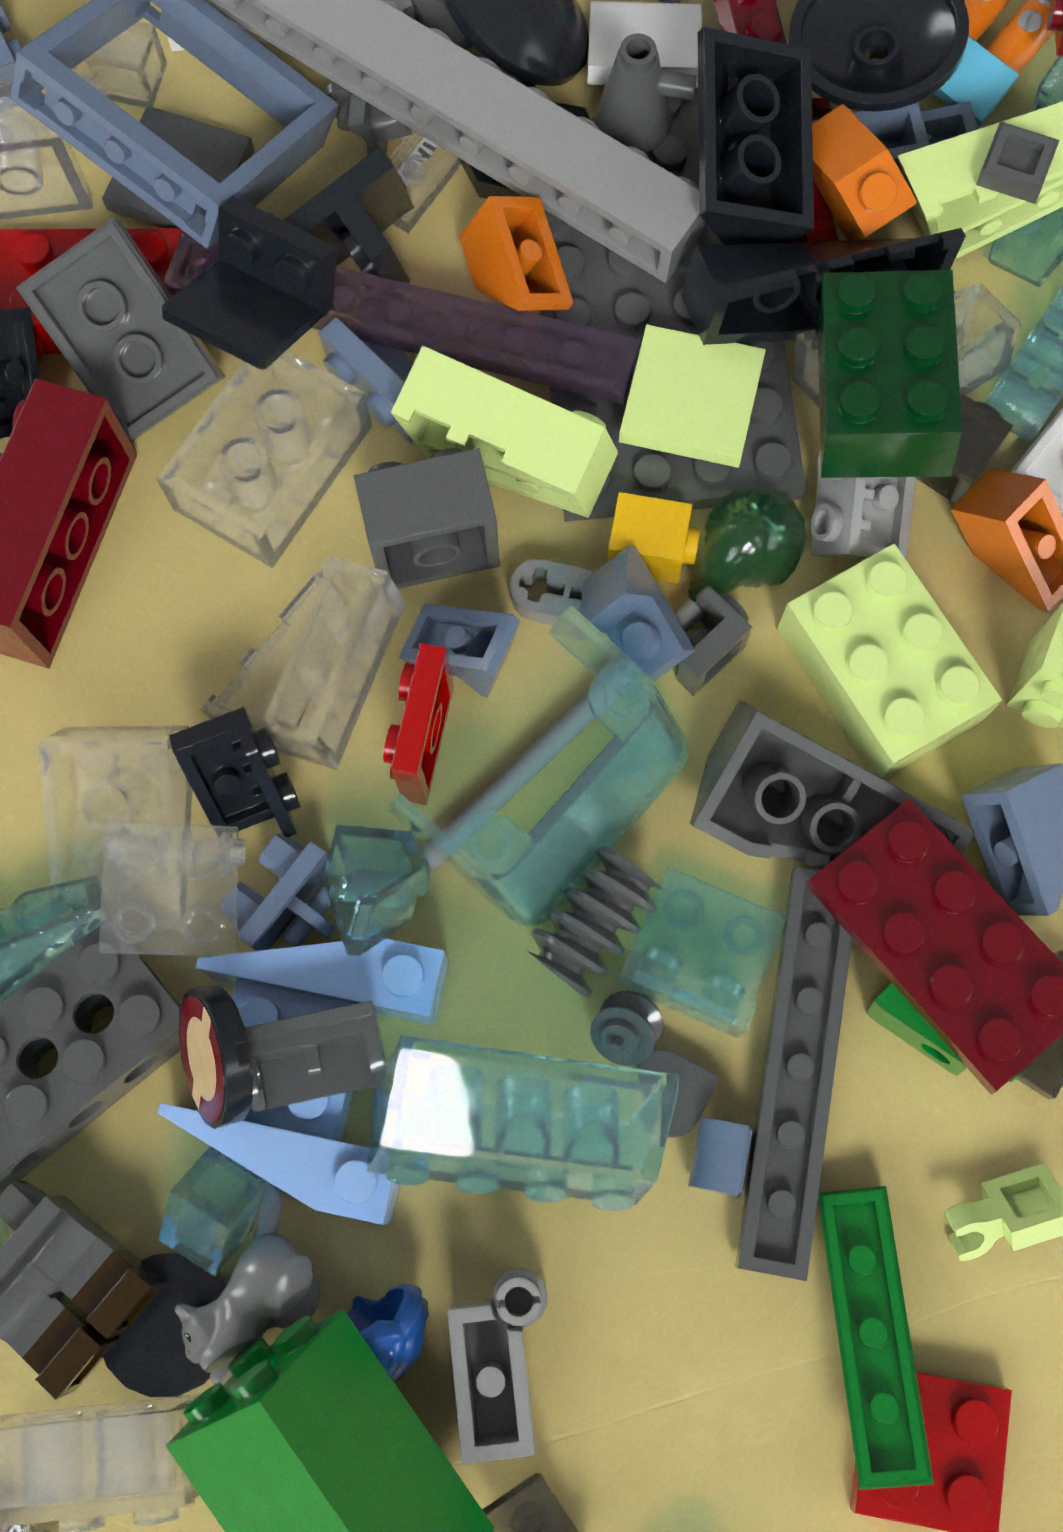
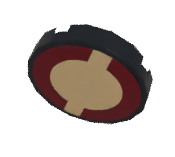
[179,985,254,1129]

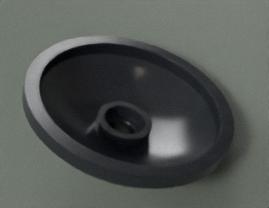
[444,0,589,86]
[789,0,969,112]

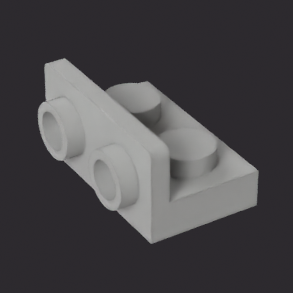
[811,453,916,561]

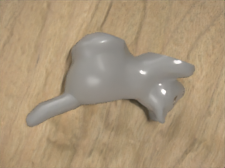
[175,1182,320,1385]

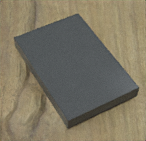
[16,218,226,442]

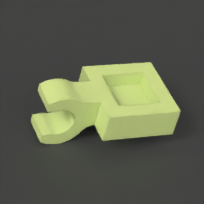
[945,1163,1063,1261]

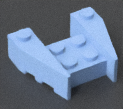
[158,937,449,1225]

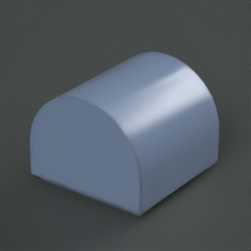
[688,1118,753,1197]

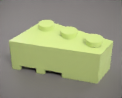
[897,102,1063,259]
[391,345,618,518]

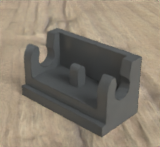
[236,1001,390,1112]

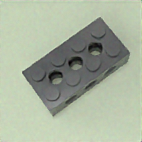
[0,919,181,1195]

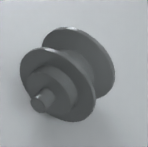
[590,991,663,1066]

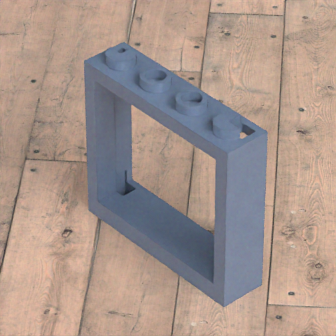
[10,0,339,249]

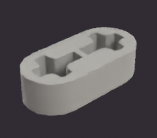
[510,559,604,635]

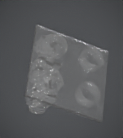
[98,820,246,957]

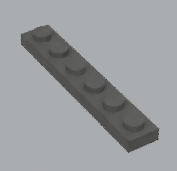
[735,866,852,1281]

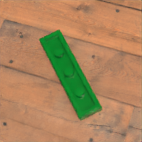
[818,1186,934,1490]

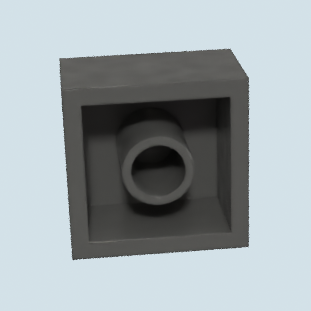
[354,448,500,592]

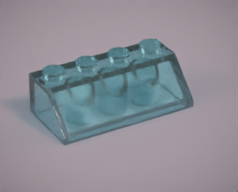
[367,1035,679,1211]

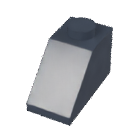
[961,763,1063,916]

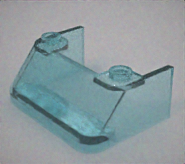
[388,604,689,926]

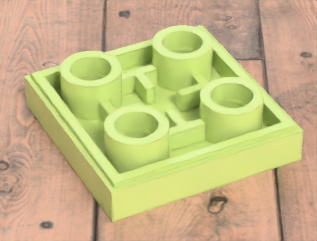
[619,324,766,468]

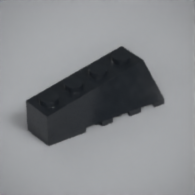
[681,228,966,345]

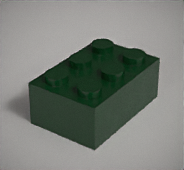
[818,270,962,478]

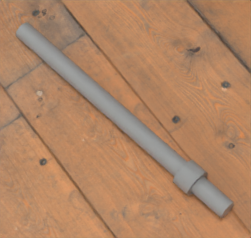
[417,598,704,871]

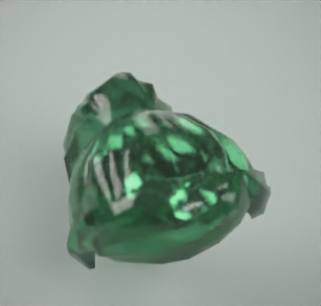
[687,489,807,603]

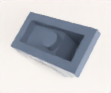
[579,545,695,686]
[399,603,520,697]

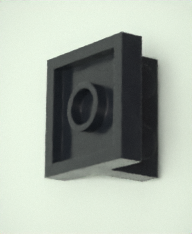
[284,147,414,295]

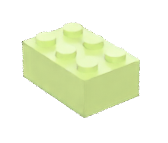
[777,543,1002,779]

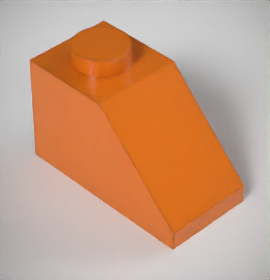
[812,104,918,241]
[459,196,574,311]
[950,468,1063,612]

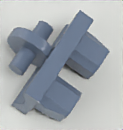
[219,833,337,951]

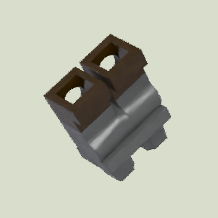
[0,1180,167,1400]

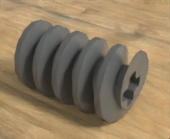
[527,846,663,997]

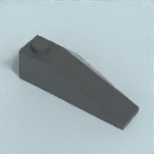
[690,700,974,867]

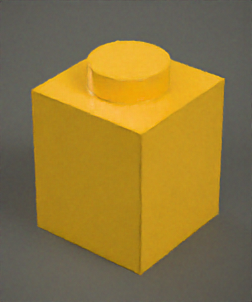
[607,492,701,584]

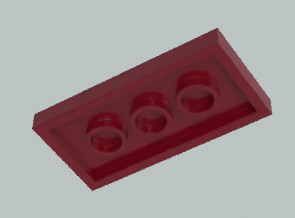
[807,798,1063,1095]

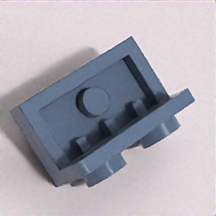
[319,317,414,444]

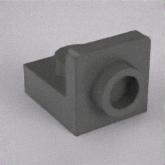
[676,585,752,696]

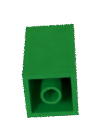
[166,1309,495,1532]

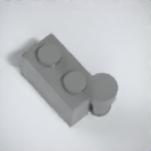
[447,1268,547,1464]

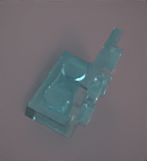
[617,868,786,1038]

